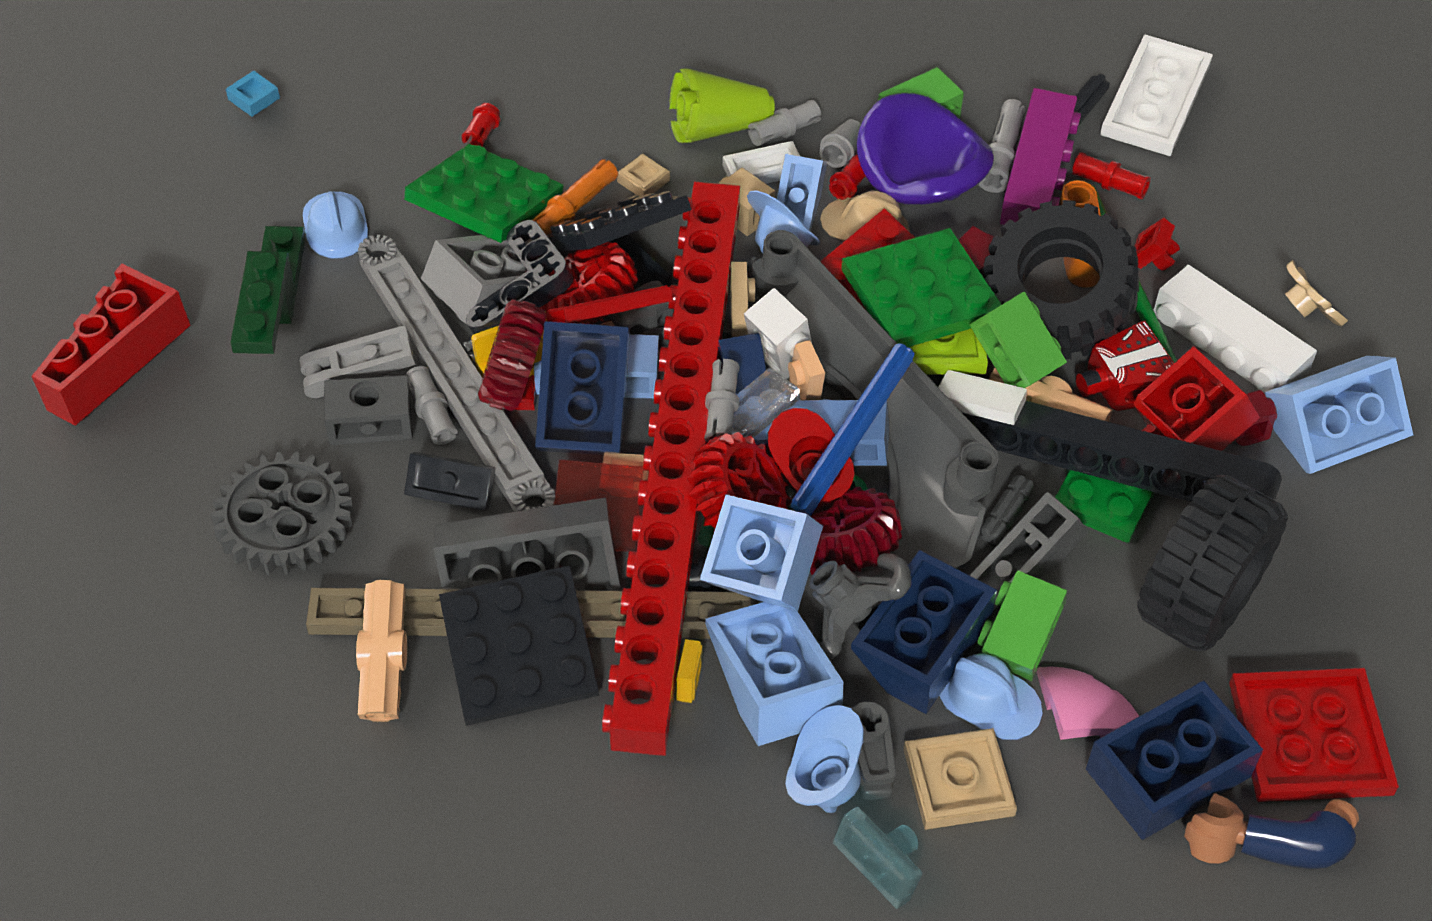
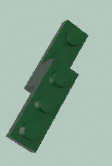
[230,226,306,354]

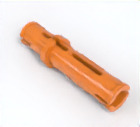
[531,159,618,235]

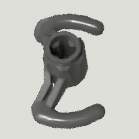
[806,553,911,661]

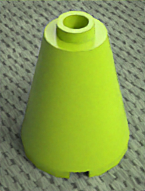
[670,68,775,143]

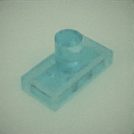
[833,806,923,909]

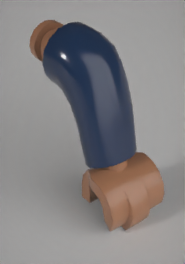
[1184,793,1359,869]

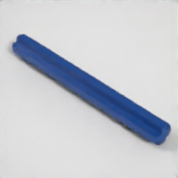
[791,343,915,516]

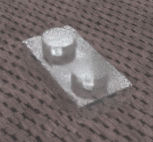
[732,368,801,438]

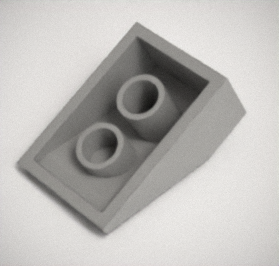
[421,235,545,323]

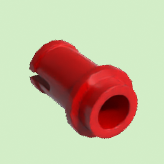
[461,103,501,147]
[829,155,866,200]

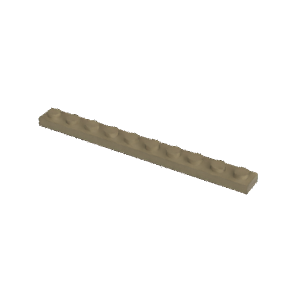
[306,588,751,639]

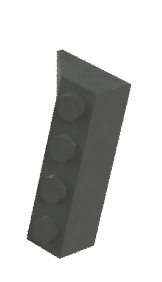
[433,498,621,591]

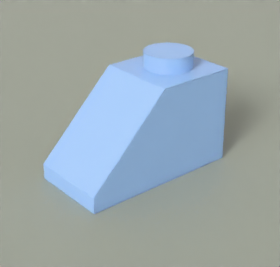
[777,154,827,232]

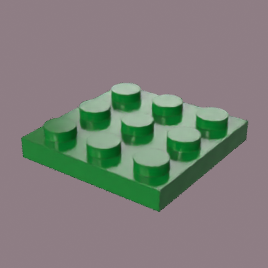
[404,144,564,243]
[841,228,1002,347]

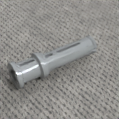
[979,99,1025,193]

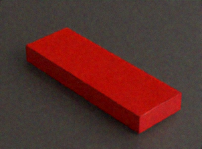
[546,285,673,323]

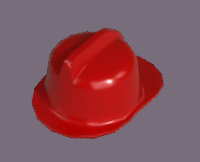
[768,408,854,502]

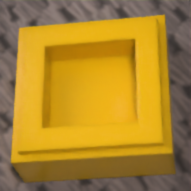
[677,639,702,703]

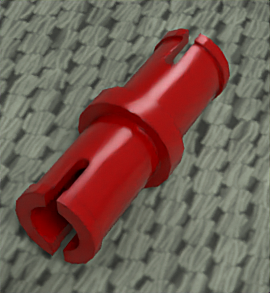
[1072,152,1151,200]

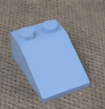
[705,602,844,746]

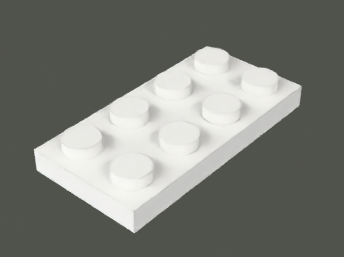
[1100,34,1213,157]

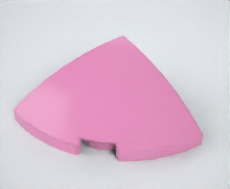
[1037,667,1139,740]

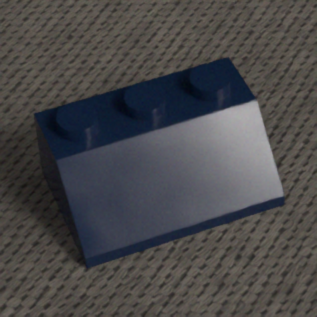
[851,550,997,714]

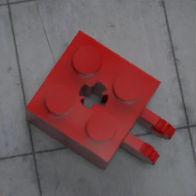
[1134,346,1260,451]

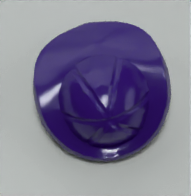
[857,93,994,205]

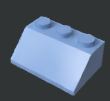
[1265,356,1413,474]

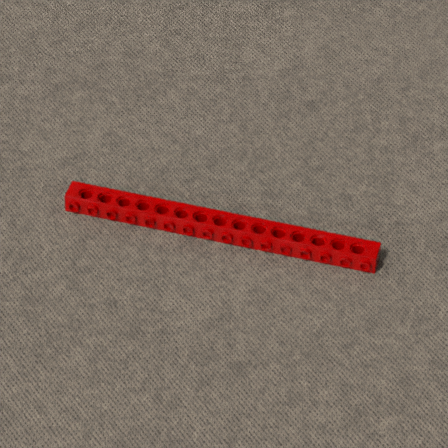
[602,182,740,756]

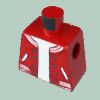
[1076,321,1174,411]

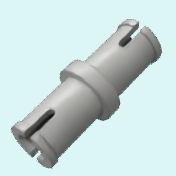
[748,100,821,146]
[704,359,740,442]
[405,366,458,445]

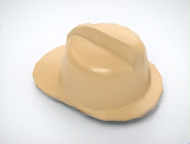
[820,191,910,241]

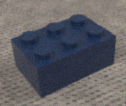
[535,321,630,455]
[1086,681,1263,841]

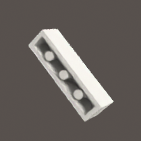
[1154,264,1317,392]

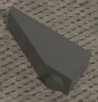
[969,491,1088,616]

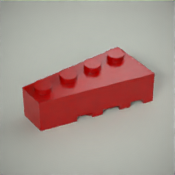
[31,263,191,426]

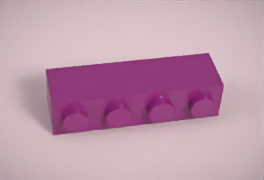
[1000,88,1081,225]

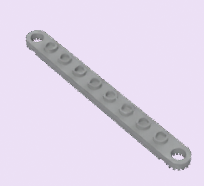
[358,235,556,512]

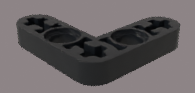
[466,220,574,334]

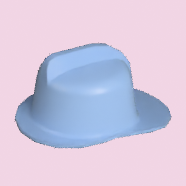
[747,190,820,253]
[303,191,368,259]
[939,653,1043,740]
[785,705,864,813]

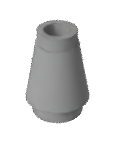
[820,119,861,168]

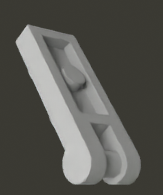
[299,325,416,398]

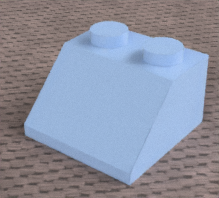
[700,495,823,611]

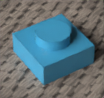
[226,70,280,117]

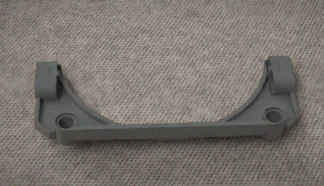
[601,230,999,631]

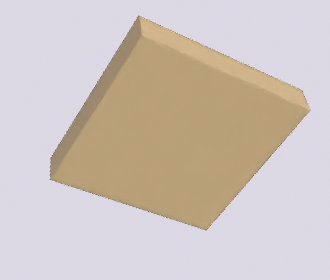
[903,728,1017,830]

